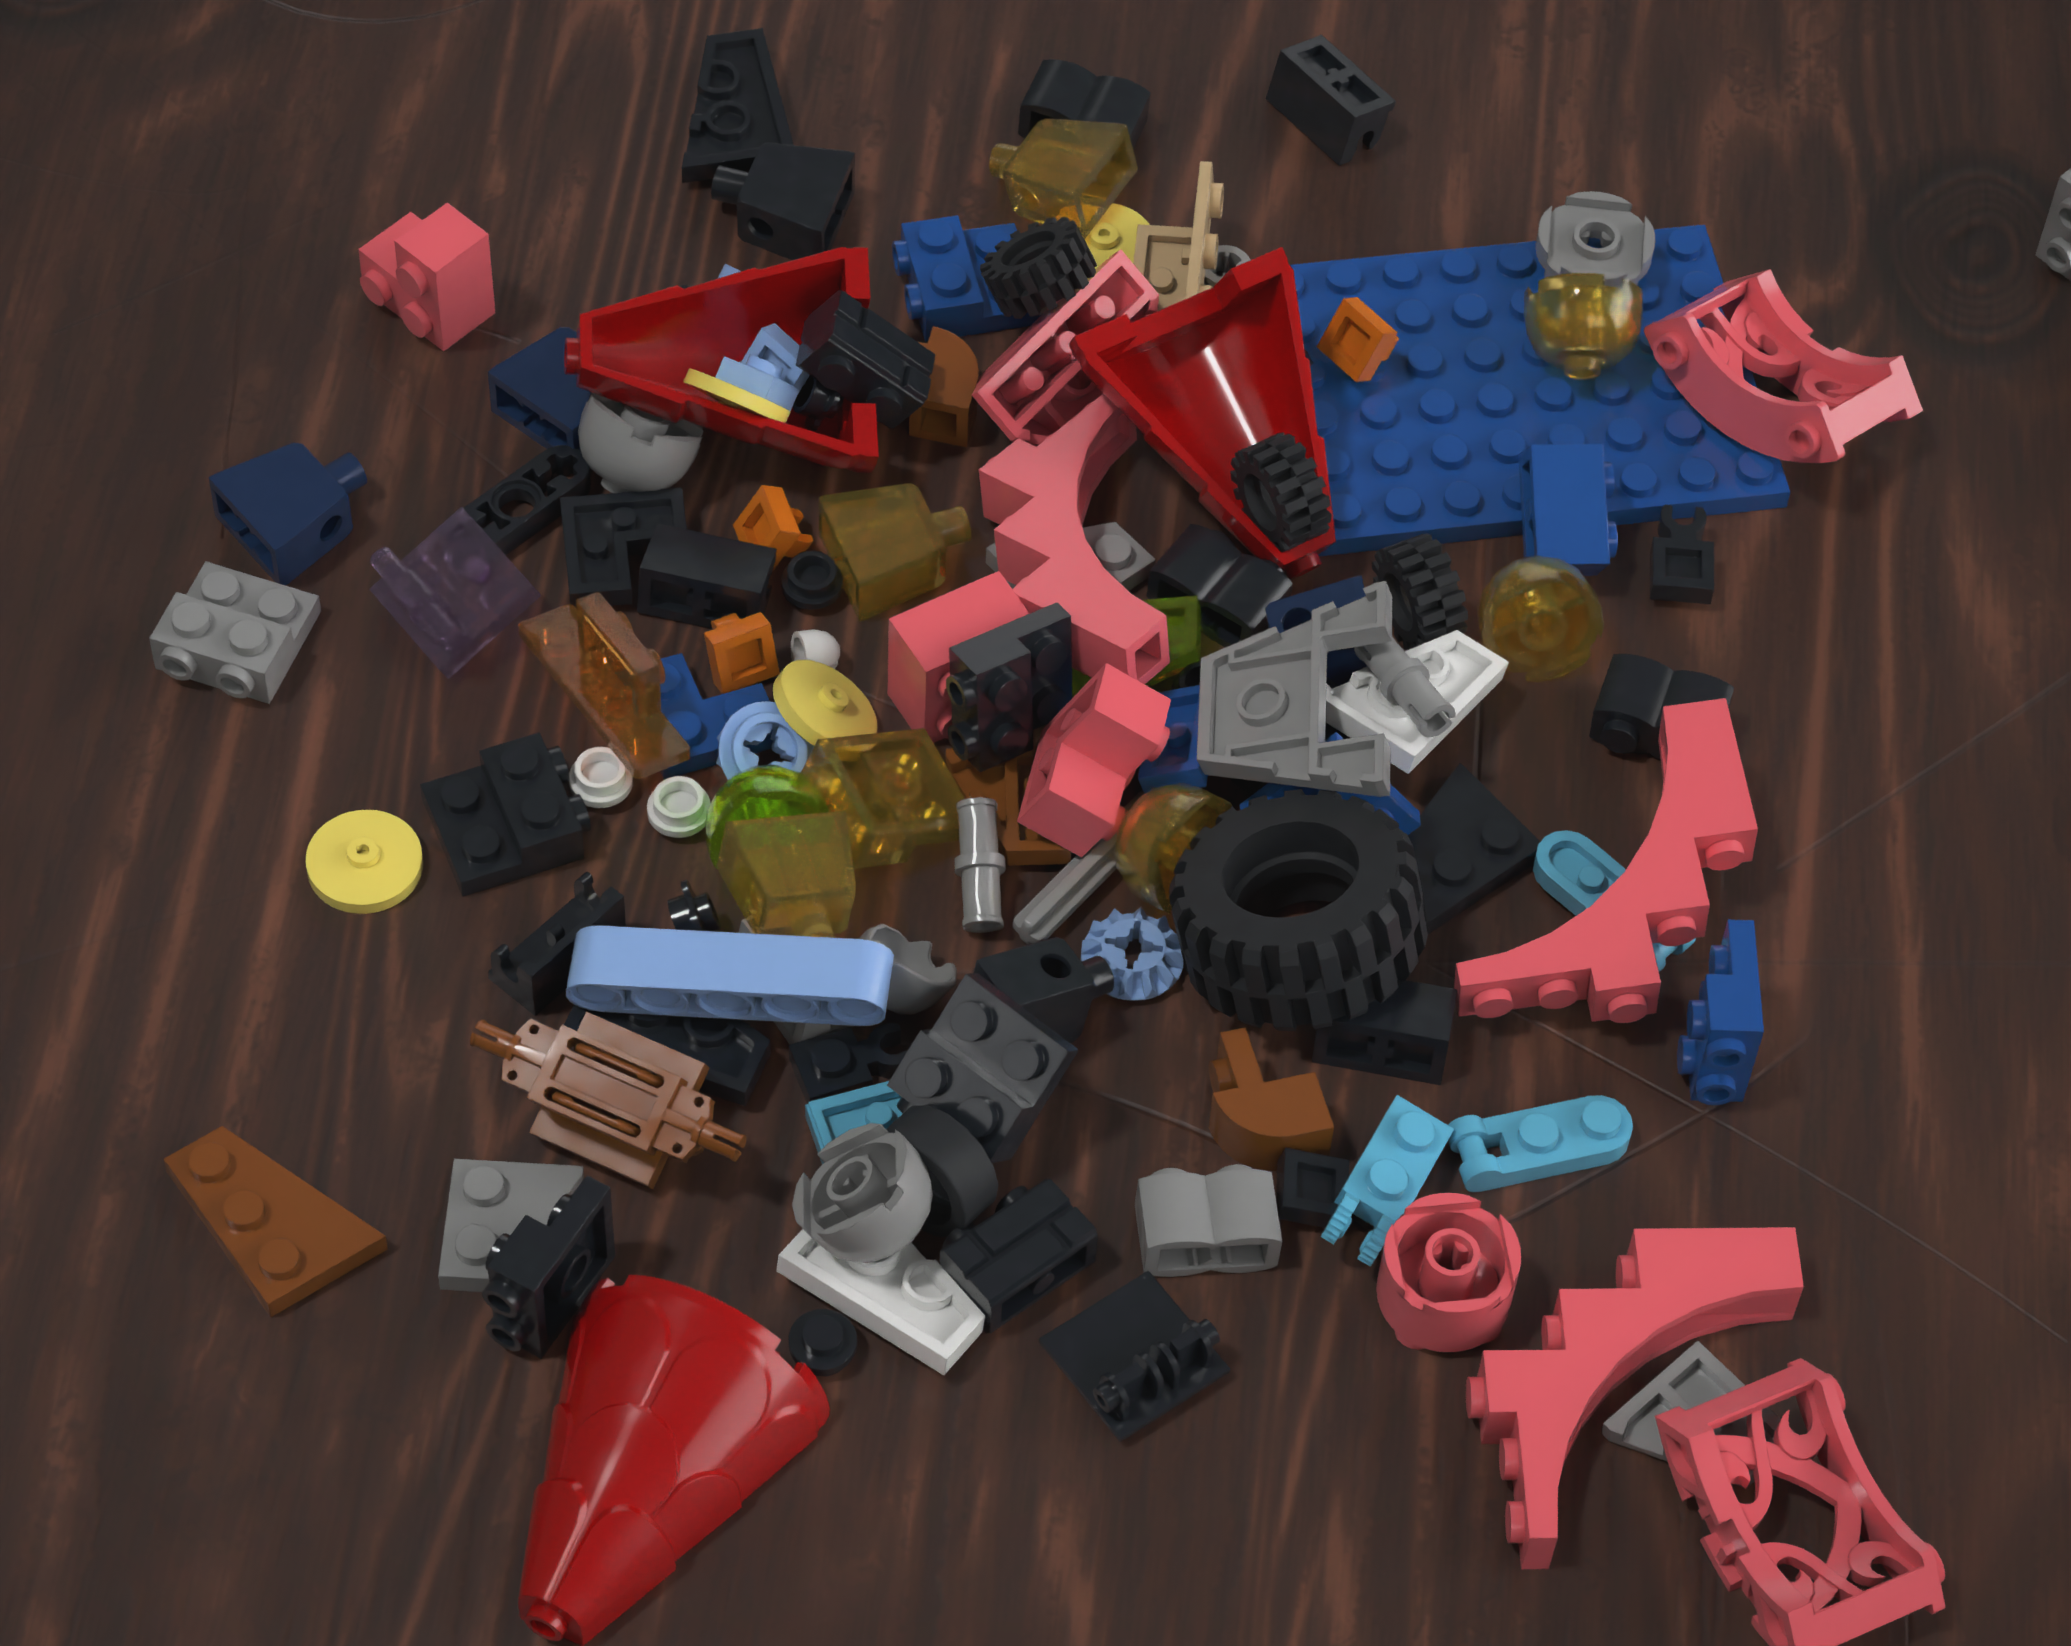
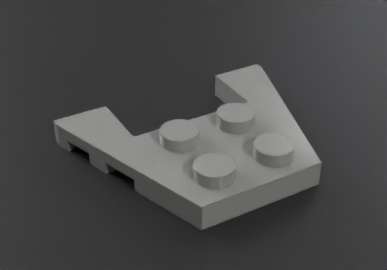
[1197,581,1392,797]

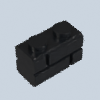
[796,290,936,429]
[940,1178,1098,1334]

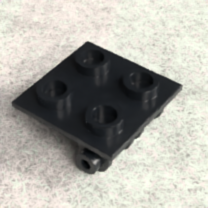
[1039,1270,1231,1442]

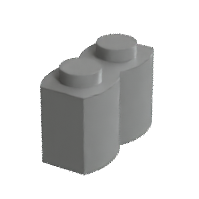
[1135,1164,1282,1277]

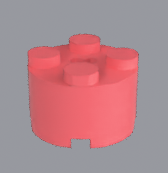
[1376,1193,1521,1352]

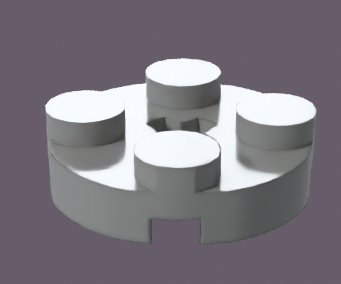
[1536,191,1655,297]

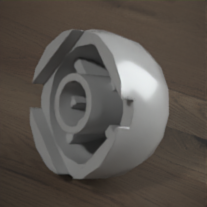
[578,393,703,493]
[792,1123,933,1263]

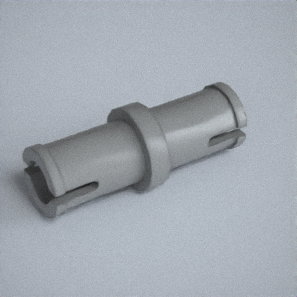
[1354,637,1456,737]
[954,797,1006,933]

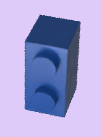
[1519,443,1618,577]

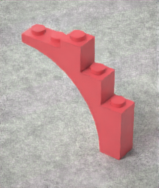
[979,393,1170,684]
[1454,698,1758,1023]
[1466,1227,1804,1569]

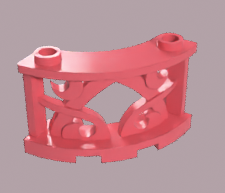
[1644,269,1923,463]
[1655,1358,1945,1646]

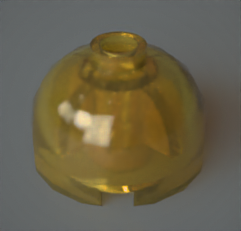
[1524,273,1643,379]
[1477,555,1604,682]
[1115,783,1233,914]

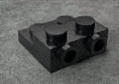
[946,602,1073,772]
[420,732,591,897]
[887,973,1079,1163]
[482,1175,616,1359]

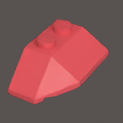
[972,250,1159,447]

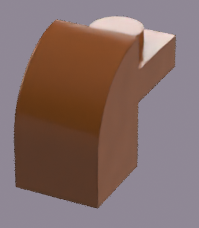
[909,326,979,447]
[1208,1027,1334,1171]

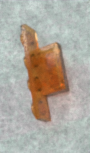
[518,592,690,779]

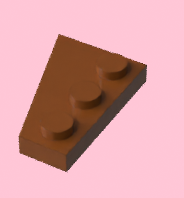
[164,1126,388,1317]

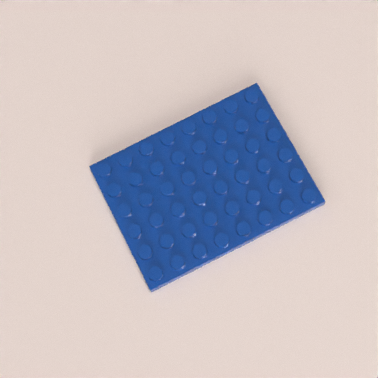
[1290,224,1791,556]

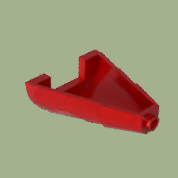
[564,247,879,473]
[1069,247,1336,580]
[518,1274,830,1646]

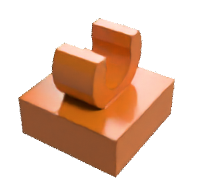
[1316,297,1399,382]
[733,485,814,572]
[704,612,780,694]

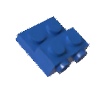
[892,215,1040,342]
[1677,919,1764,1105]

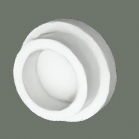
[569,747,633,808]
[647,776,711,838]

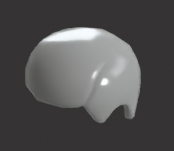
[859,923,957,1015]

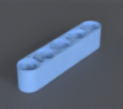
[566,926,894,1026]

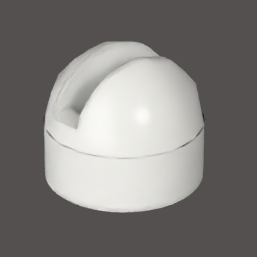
[791,629,840,669]

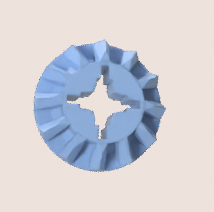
[716,701,817,803]
[1081,907,1184,1001]

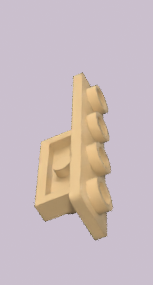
[1133,161,1224,311]

